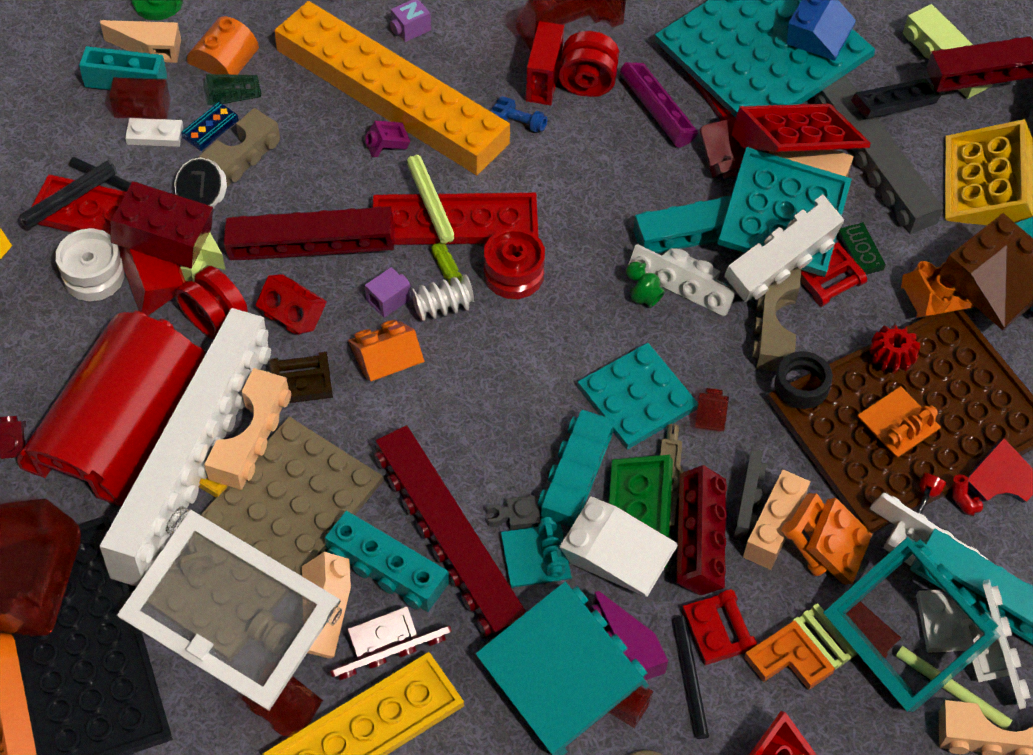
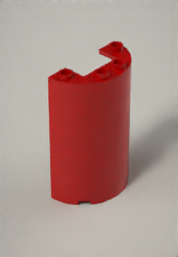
[17,310,206,507]

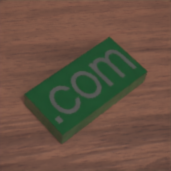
[837,222,886,275]

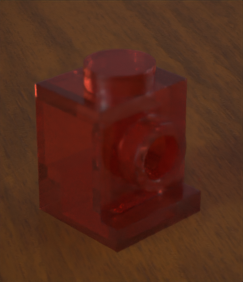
[608,686,654,729]

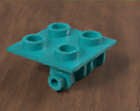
[501,517,572,588]

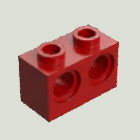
[255,274,327,334]

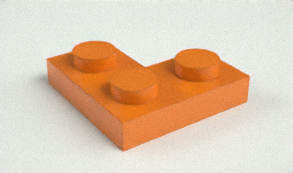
[744,620,835,690]

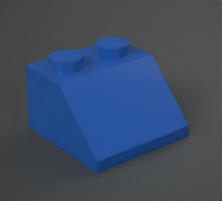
[787,0,856,61]

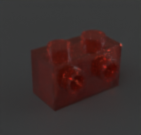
[109,77,171,119]

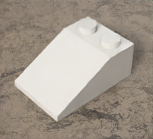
[560,496,678,597]

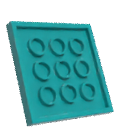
[717,147,852,277]

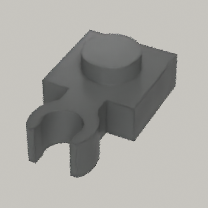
[487,496,541,530]

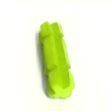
[432,242,462,285]

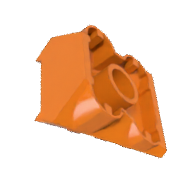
[901,261,975,318]

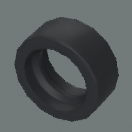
[774,351,833,409]

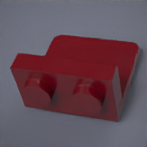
[700,117,770,180]

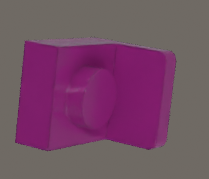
[365,120,410,157]

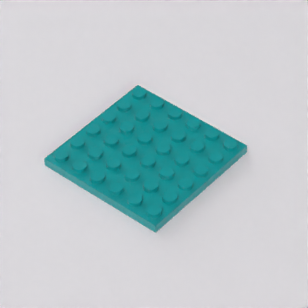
[655,0,875,117]

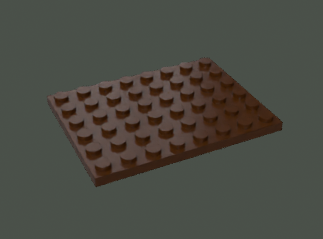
[767,310,1033,533]

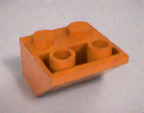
[348,320,425,381]

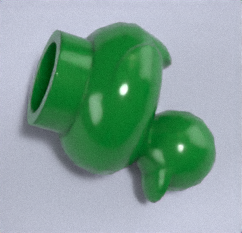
[626,261,665,308]

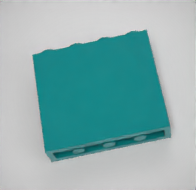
[476,581,649,755]

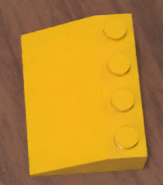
[945,119,1033,225]

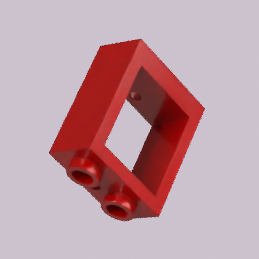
[526,21,565,106]

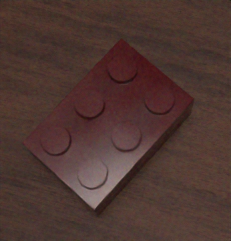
[111,181,213,269]

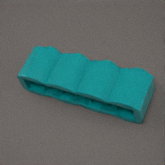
[538,410,615,527]

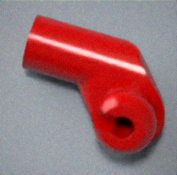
[952,474,983,516]

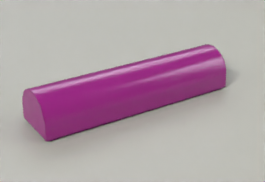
[620,62,698,148]

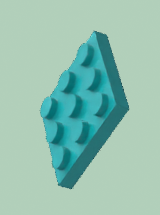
[577,343,699,450]

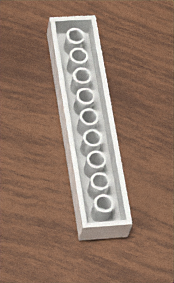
[100,308,271,587]

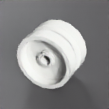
[56,228,125,302]

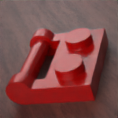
[800,242,867,307]
[682,589,758,666]

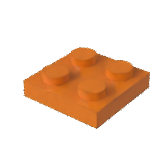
[806,498,872,585]

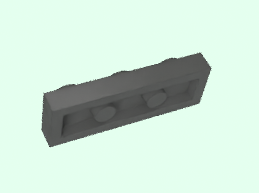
[733,449,767,542]

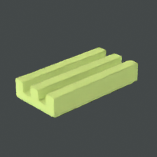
[793,603,857,670]

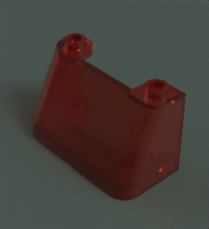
[516,0,626,51]
[0,498,81,637]

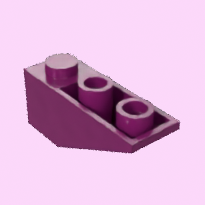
[590,591,668,680]

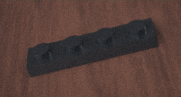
[851,78,941,119]

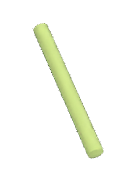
[896,646,1013,730]

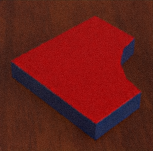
[967,438,1033,503]

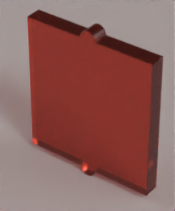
[827,602,901,672]

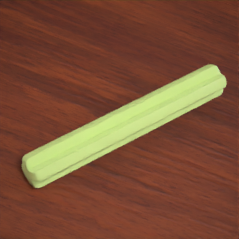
[407,154,454,244]

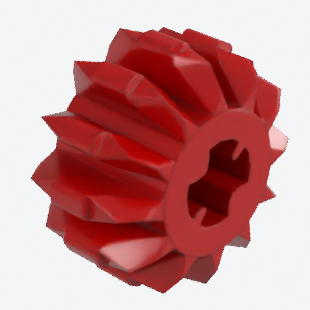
[869,323,920,374]

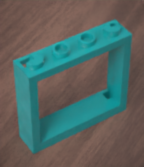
[823,537,1001,712]

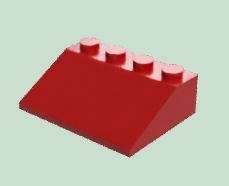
[732,104,871,152]

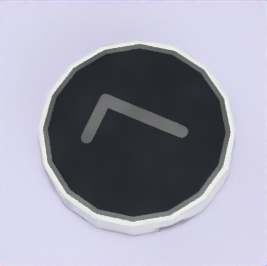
[174,157,227,209]

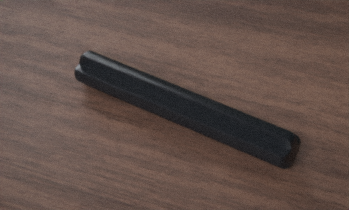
[19,160,117,229]

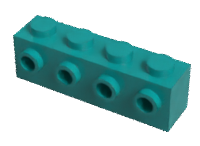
[325,510,449,612]

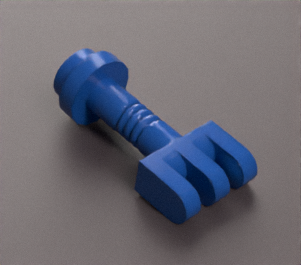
[490,96,548,133]

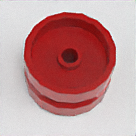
[559,31,620,97]
[484,228,545,299]
[175,266,248,339]

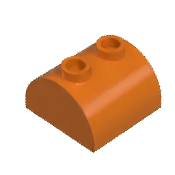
[187,16,259,82]

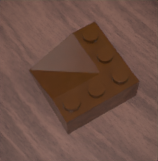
[939,213,1033,330]

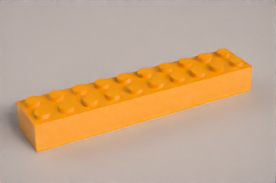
[274,0,510,176]

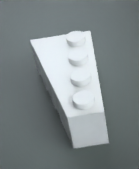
[724,194,844,302]

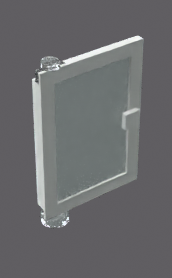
[117,506,342,711]

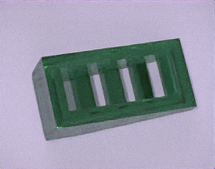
[204,74,262,106]

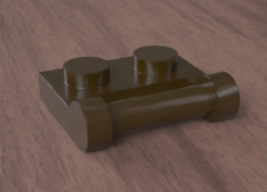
[269,351,333,403]

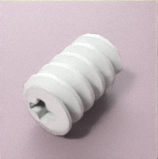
[411,274,474,321]

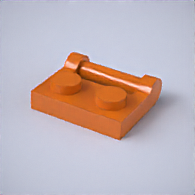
[782,493,827,576]

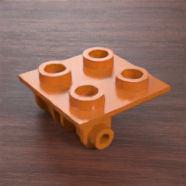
[857,386,941,458]

